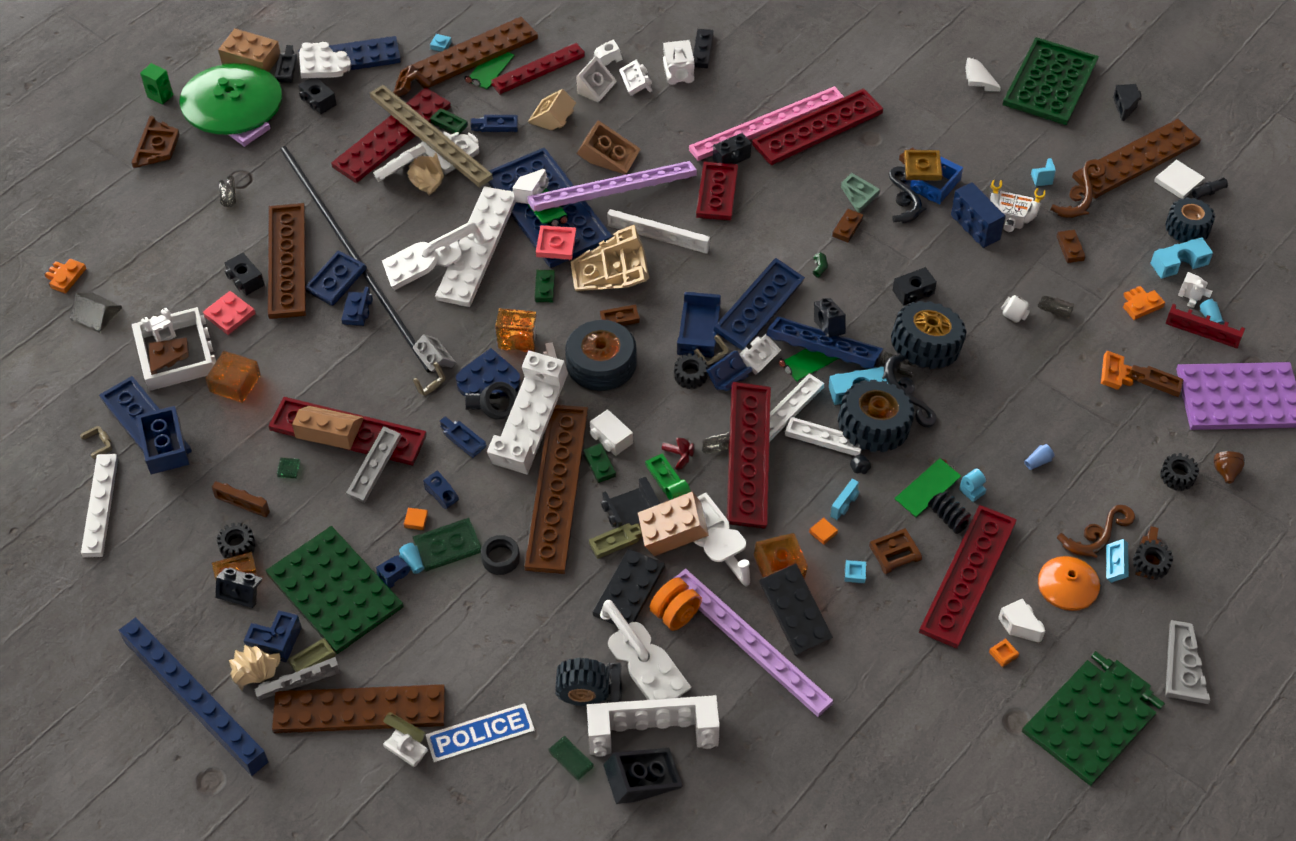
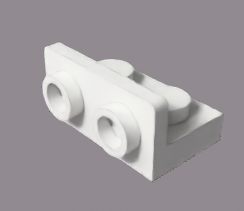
[619,60,652,96]
[740,334,781,375]

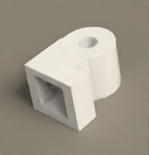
[594,39,623,65]

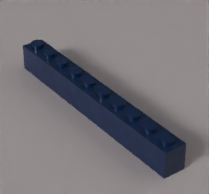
[119,617,269,776]

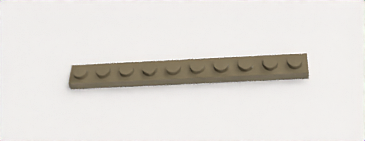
[370,85,493,188]

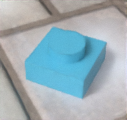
[430,34,452,52]
[844,560,866,583]

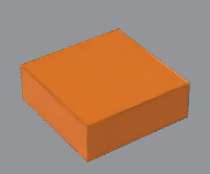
[404,508,428,530]
[809,518,838,545]
[989,639,1020,667]

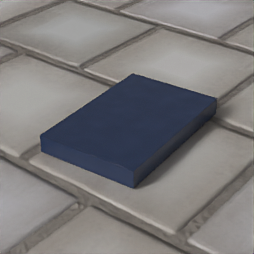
[305,250,367,306]

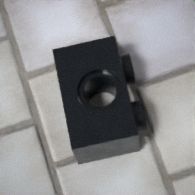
[299,78,337,115]
[713,133,751,164]
[224,252,265,296]
[892,267,937,305]
[814,298,846,338]

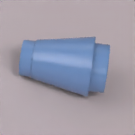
[1024,444,1055,470]

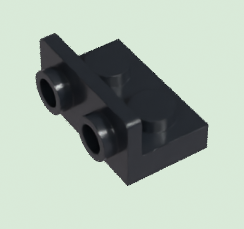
[215,568,262,608]

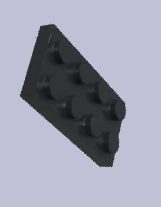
[593,549,665,625]
[759,563,833,656]

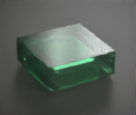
[276,457,300,479]

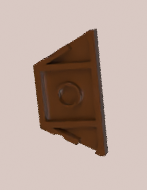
[132,116,180,168]

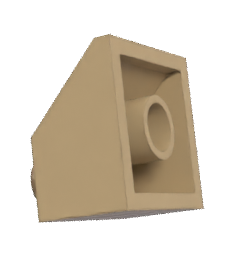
[528,89,576,130]

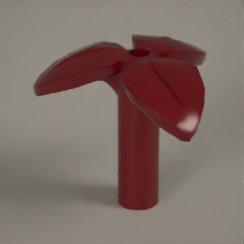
[662,438,695,470]

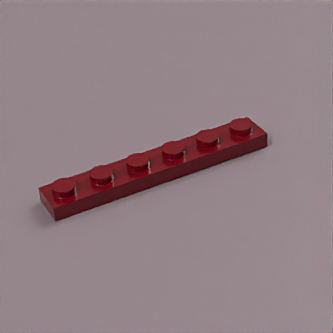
[491,43,585,94]

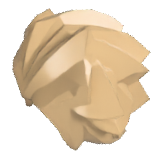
[407,153,444,195]
[229,645,280,691]

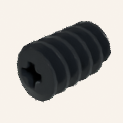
[928,491,971,534]

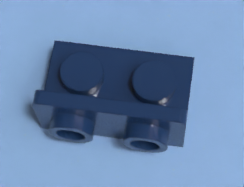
[341,287,373,326]
[706,351,753,391]

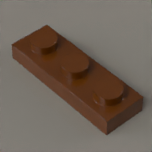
[212,481,270,518]

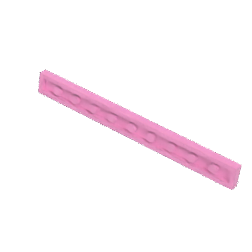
[689,86,844,161]

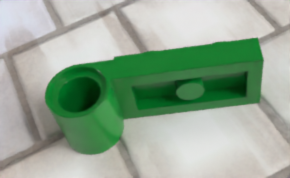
[645,453,691,500]

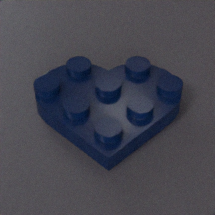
[456,348,521,398]

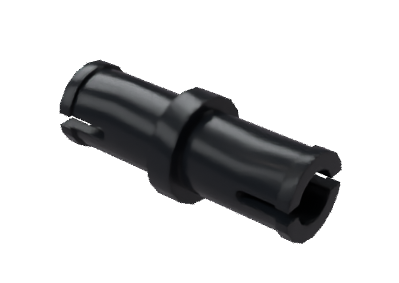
[1191,177,1228,200]

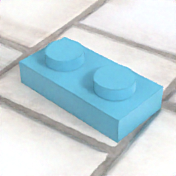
[830,479,860,520]
[1106,539,1129,583]

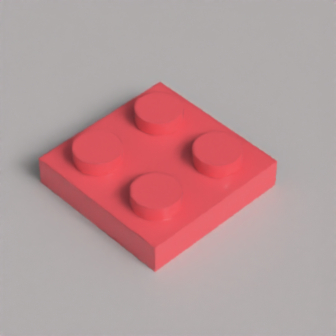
[536,225,576,260]
[203,291,256,335]

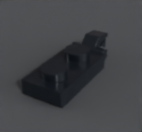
[274,45,297,83]
[607,662,622,703]

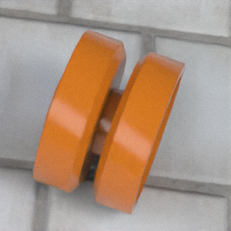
[650,577,702,631]

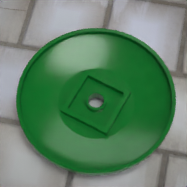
[180,63,282,135]

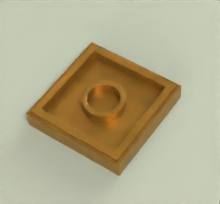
[904,150,942,180]

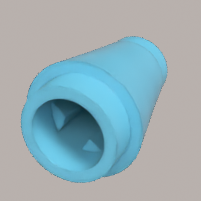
[1200,299,1224,324]
[399,543,424,574]

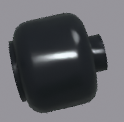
[850,455,871,474]

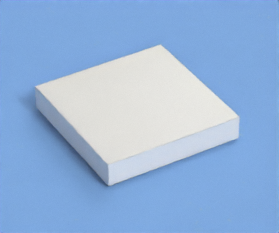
[1154,160,1205,199]

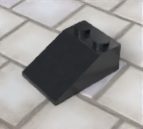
[603,748,683,804]

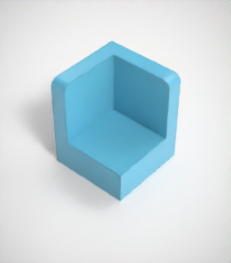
[1031,158,1056,186]

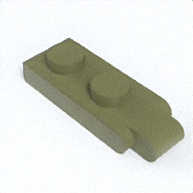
[589,524,643,559]

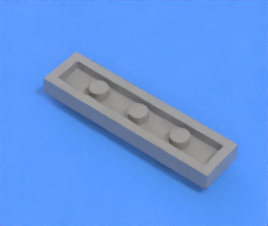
[346,426,402,503]

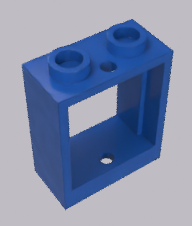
[910,156,963,204]

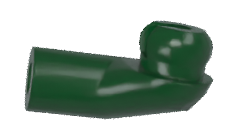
[813,252,828,278]

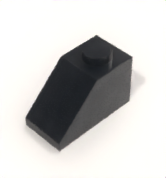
[1113,84,1141,121]

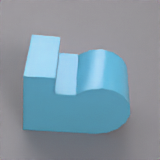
[959,469,986,502]

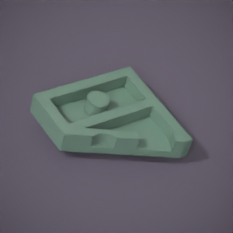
[841,173,880,213]

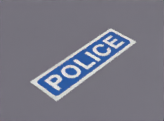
[425,703,534,762]

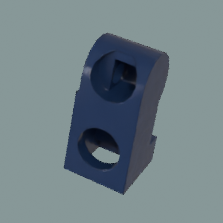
[423,470,459,509]

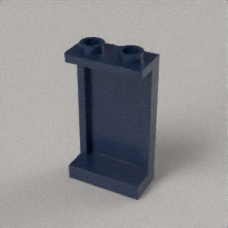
[677,292,721,358]

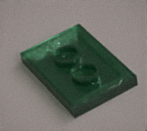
[412,518,482,572]

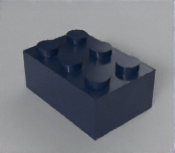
[951,182,1006,248]
[136,406,190,474]

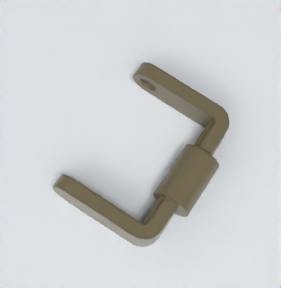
[694,335,729,366]
[413,362,445,396]
[80,426,112,459]

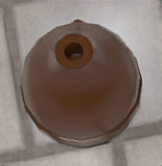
[1214,451,1245,484]

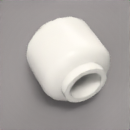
[1001,295,1030,323]

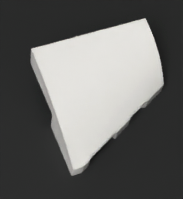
[966,58,1000,91]

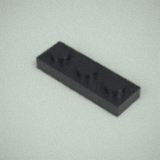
[693,28,714,69]

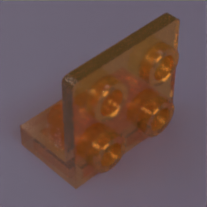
[495,308,537,352]

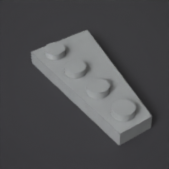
[1165,620,1210,704]
[254,657,340,701]

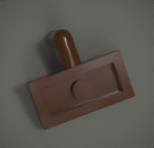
[393,64,431,97]

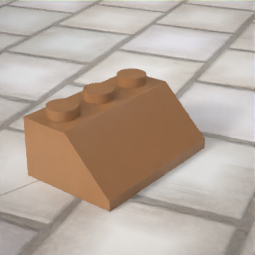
[292,406,363,450]

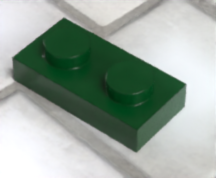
[430,108,468,135]
[535,270,555,302]
[583,443,616,483]

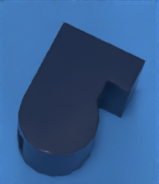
[376,555,411,589]

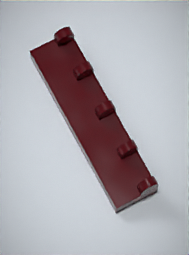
[1165,304,1245,349]

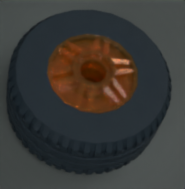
[565,320,637,391]

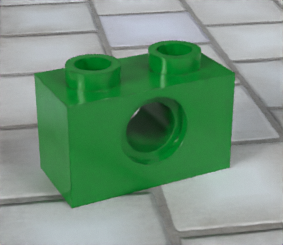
[140,63,174,105]

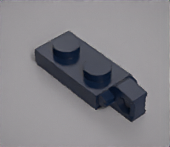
[471,115,518,132]
[439,416,487,458]

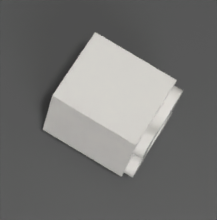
[663,40,695,85]

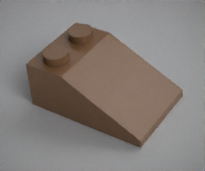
[576,120,641,175]

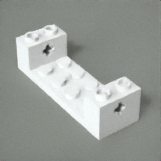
[487,350,568,475]
[587,695,719,756]

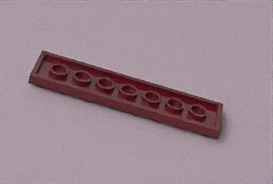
[331,88,451,183]
[752,88,884,166]
[727,382,771,529]
[269,397,427,466]
[919,505,1017,649]

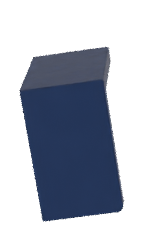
[243,611,302,663]

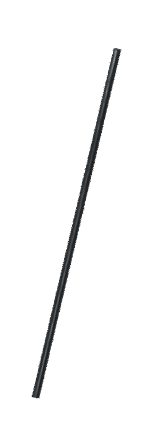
[281,146,431,372]

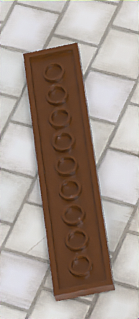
[524,405,588,574]

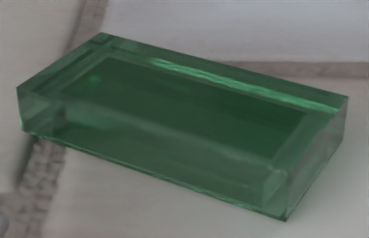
[549,735,594,781]

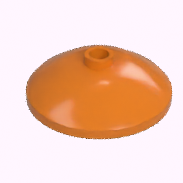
[1038,556,1100,611]

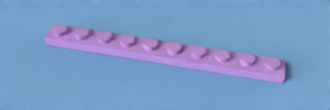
[528,161,697,211]
[673,569,833,717]

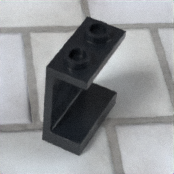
[601,477,660,528]

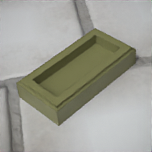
[288,638,335,672]
[383,712,426,743]

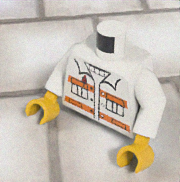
[990,180,1046,232]

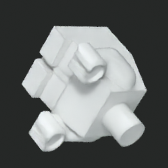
[1178,272,1212,308]
[141,308,177,342]

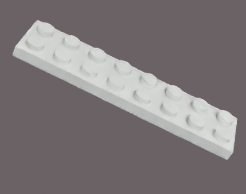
[435,187,516,307]

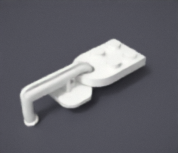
[382,222,485,290]
[693,493,750,586]
[600,600,691,700]

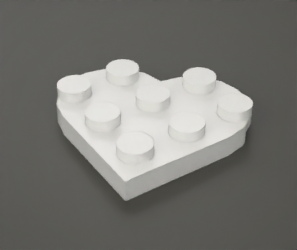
[299,42,351,78]
[421,132,479,175]
[373,143,427,182]

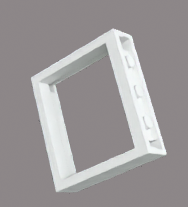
[132,307,217,391]

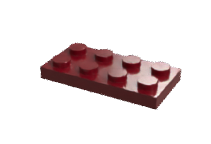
[696,162,738,221]

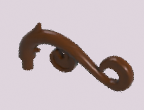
[1050,159,1106,218]
[1057,505,1135,558]

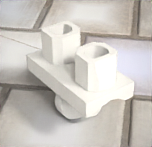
[383,730,428,767]

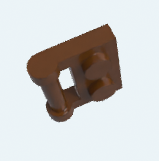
[869,528,922,574]

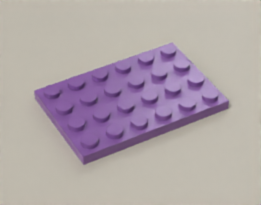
[1176,362,1296,430]

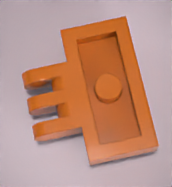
[45,259,87,294]
[1123,286,1165,320]
[1101,351,1133,390]

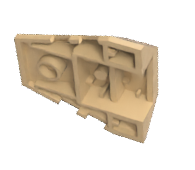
[571,225,649,291]

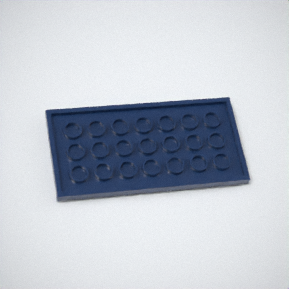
[487,147,612,268]

